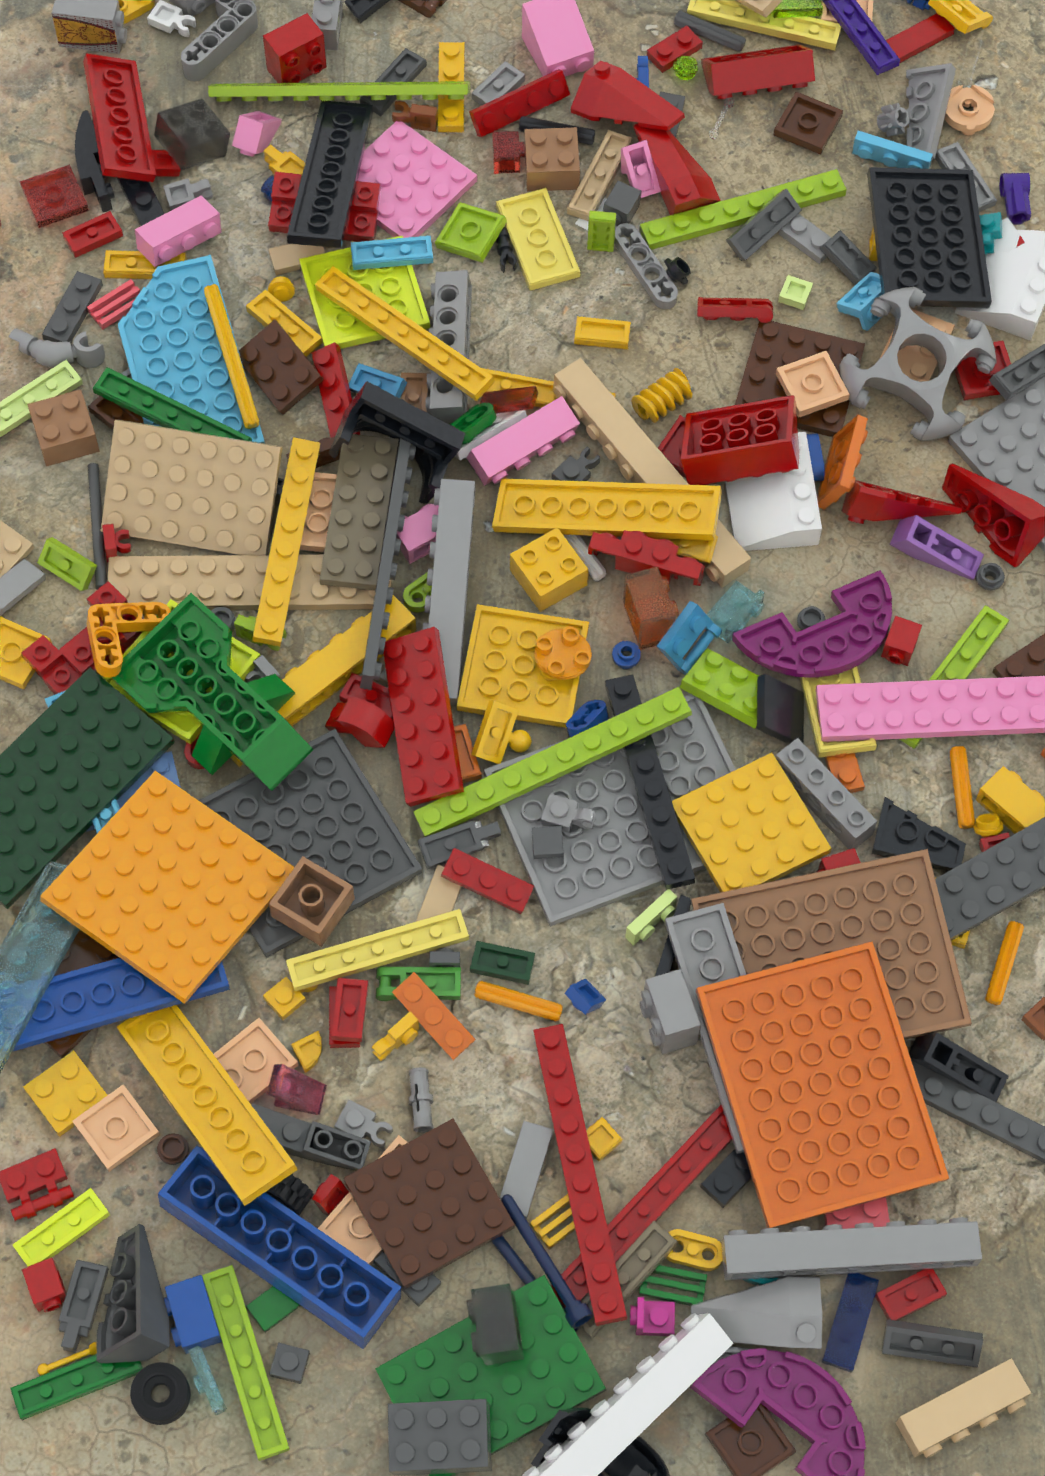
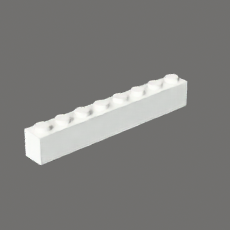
[522,1313,734,1476]

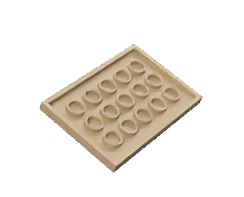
[101,419,282,555]

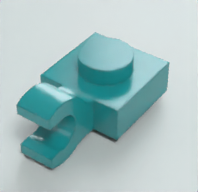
[979,212,1003,254]

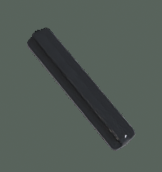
[519,116,595,145]

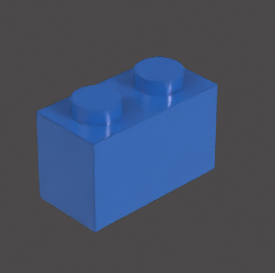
[164,1275,222,1354]

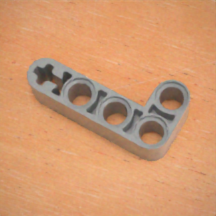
[181,0,258,81]

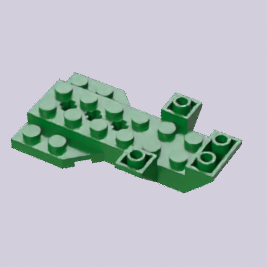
[111,593,313,791]

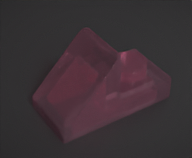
[267,1064,327,1115]

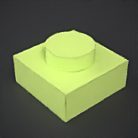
[778,275,813,310]

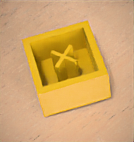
[510,527,589,612]

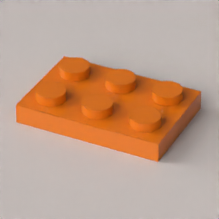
[817,414,868,510]

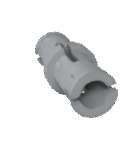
[409,1067,434,1133]

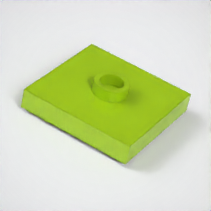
[435,202,507,263]

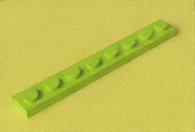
[639,169,847,250]

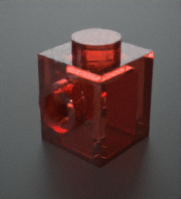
[492,131,525,174]

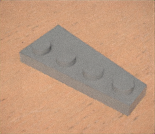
[906,63,956,160]

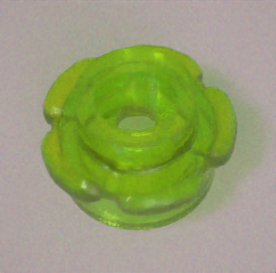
[673,56,698,80]

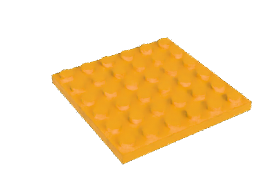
[40,771,294,1004]

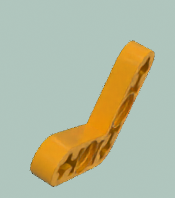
[86,602,171,678]

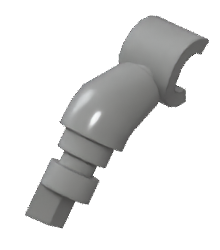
[9,328,105,368]

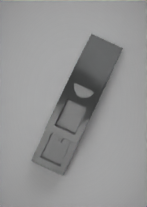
[251,1103,371,1171]

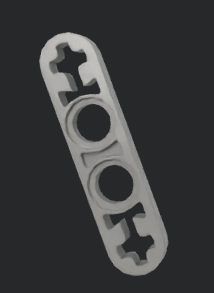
[614,223,678,310]

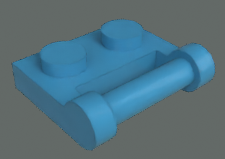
[657,601,722,675]

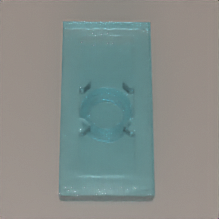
[188,1346,227,1416]

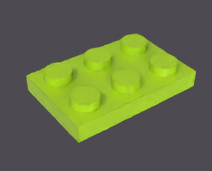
[679,648,759,729]

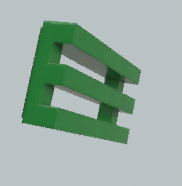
[639,1265,707,1306]

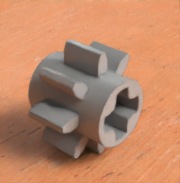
[877,103,909,137]

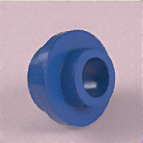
[612,641,641,669]

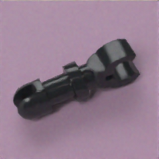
[496,227,516,273]

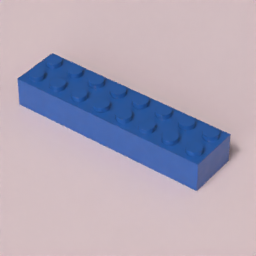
[158,1145,402,1349]

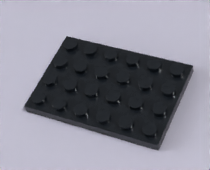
[867,167,992,308]

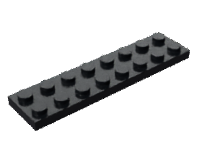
[287,101,373,248]

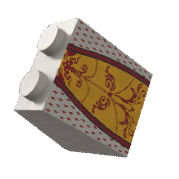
[52,0,127,54]

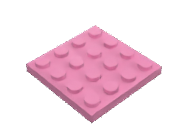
[357,121,477,238]

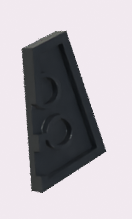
[872,797,966,872]

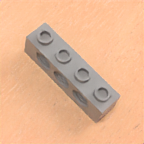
[775,738,877,849]

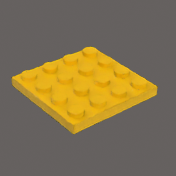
[457,604,589,728]
[672,752,832,893]

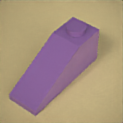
[890,515,984,580]

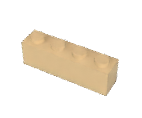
[895,1358,1031,1458]

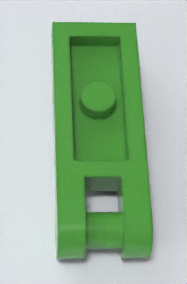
[376,967,461,1001]

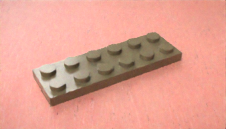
[320,434,399,590]

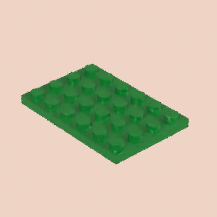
[375,1275,606,1476]

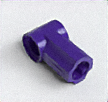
[999,173,1031,225]

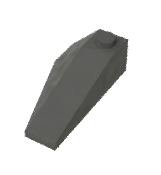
[97,1224,170,1363]

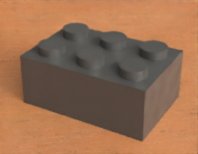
[388,1399,492,1476]

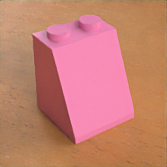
[522,0,594,77]

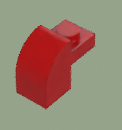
[325,697,395,748]

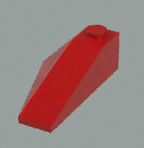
[571,61,685,131]
[633,124,721,215]
[942,463,1045,567]

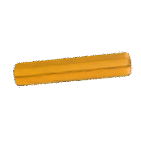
[949,746,975,829]
[985,921,1024,1005]
[475,981,563,1021]

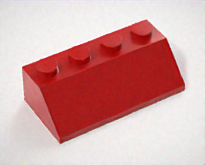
[701,44,815,99]

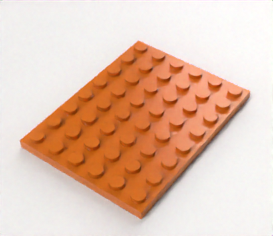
[696,941,949,1228]

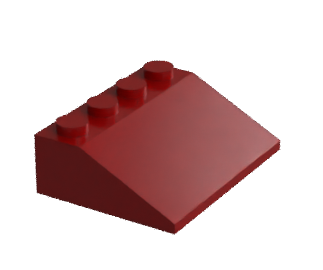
[681,395,799,485]

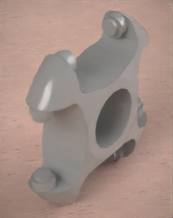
[839,287,997,441]

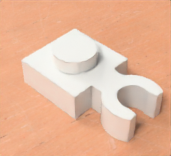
[147,0,196,37]

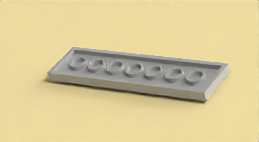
[665,903,746,1154]

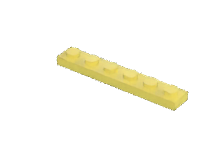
[687,0,842,51]
[286,909,469,991]

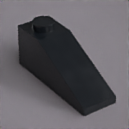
[909,1032,1009,1102]

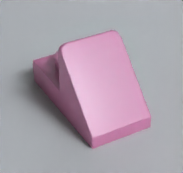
[621,140,661,198]

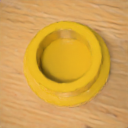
[268,276,295,302]
[974,813,1004,838]

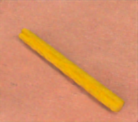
[204,284,259,429]

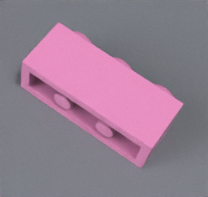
[135,196,221,267]

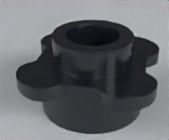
[664,257,691,285]

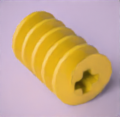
[631,368,693,423]

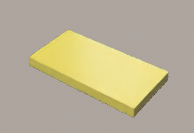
[496,188,580,291]
[799,666,877,758]

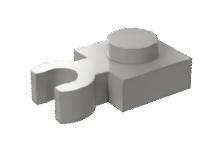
[334,1100,393,1148]

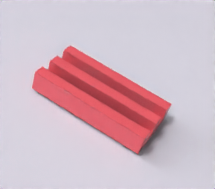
[87,279,140,330]

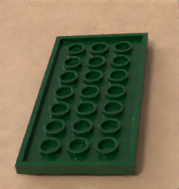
[0,668,175,909]

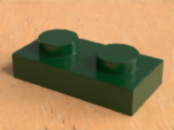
[470,941,535,985]

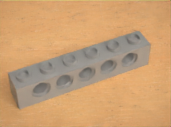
[426,270,472,423]

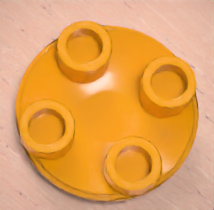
[534,626,592,680]

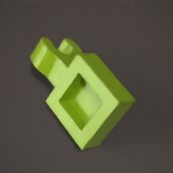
[234,614,287,651]

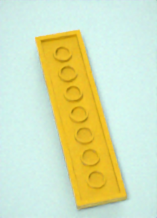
[492,479,722,540]
[117,1005,298,1206]

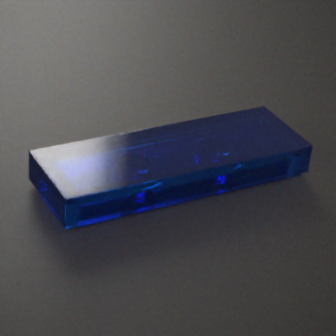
[821,1273,879,1373]

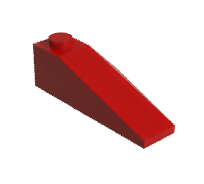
[841,480,962,524]

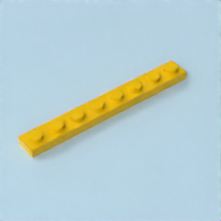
[315,266,495,401]
[252,437,320,647]

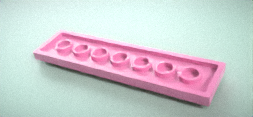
[815,676,1045,742]

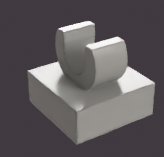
[246,655,281,682]

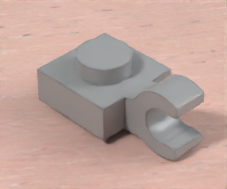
[163,178,213,211]
[541,794,595,832]

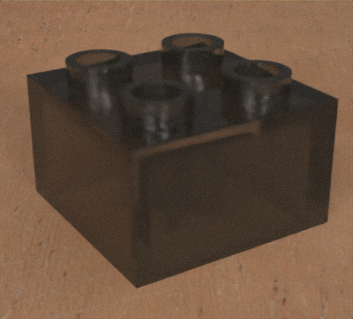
[154,98,230,170]
[467,1283,524,1365]

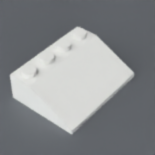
[955,230,1045,341]
[725,432,822,551]

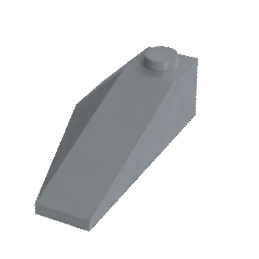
[691,1276,822,1349]

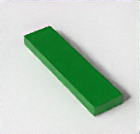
[10,1354,143,1420]

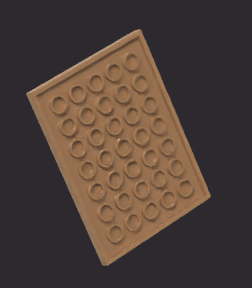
[691,849,972,1040]

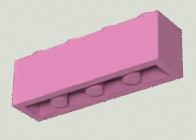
[467,396,580,486]

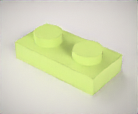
[625,889,677,946]

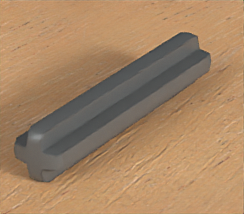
[674,11,746,52]

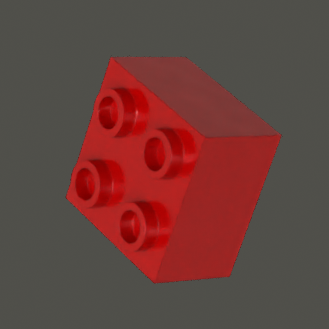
[263,13,327,83]

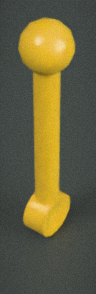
[37,1342,97,1376]

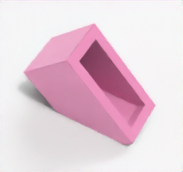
[232,111,282,157]

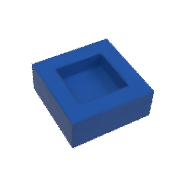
[564,979,606,1015]

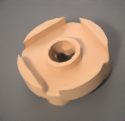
[944,85,995,136]

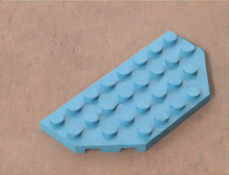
[118,255,265,444]

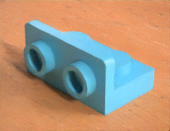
[836,272,882,331]

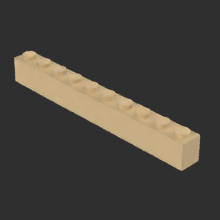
[553,358,751,588]

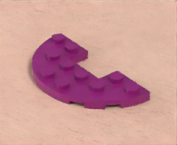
[732,570,892,678]
[690,1348,866,1476]

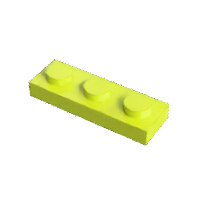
[13,1188,110,1267]

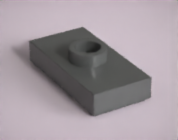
[820,230,877,285]

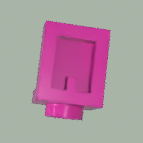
[630,1297,675,1336]

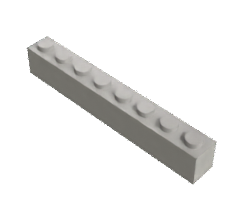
[423,479,476,707]
[721,1217,982,1280]

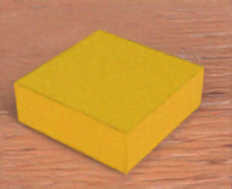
[586,1117,623,1161]

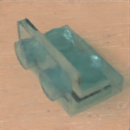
[707,580,765,643]

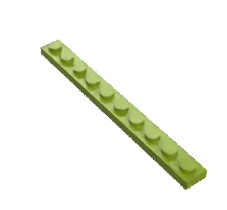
[208,81,470,102]
[413,687,692,837]

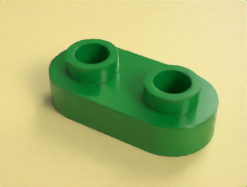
[450,403,497,444]

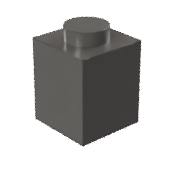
[603,181,642,226]

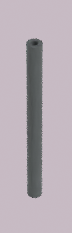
[88,463,107,590]

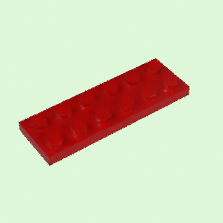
[83,53,156,182]
[383,627,464,807]

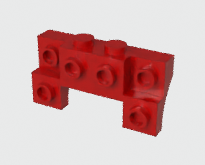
[268,171,381,242]
[588,530,705,586]
[21,581,143,695]

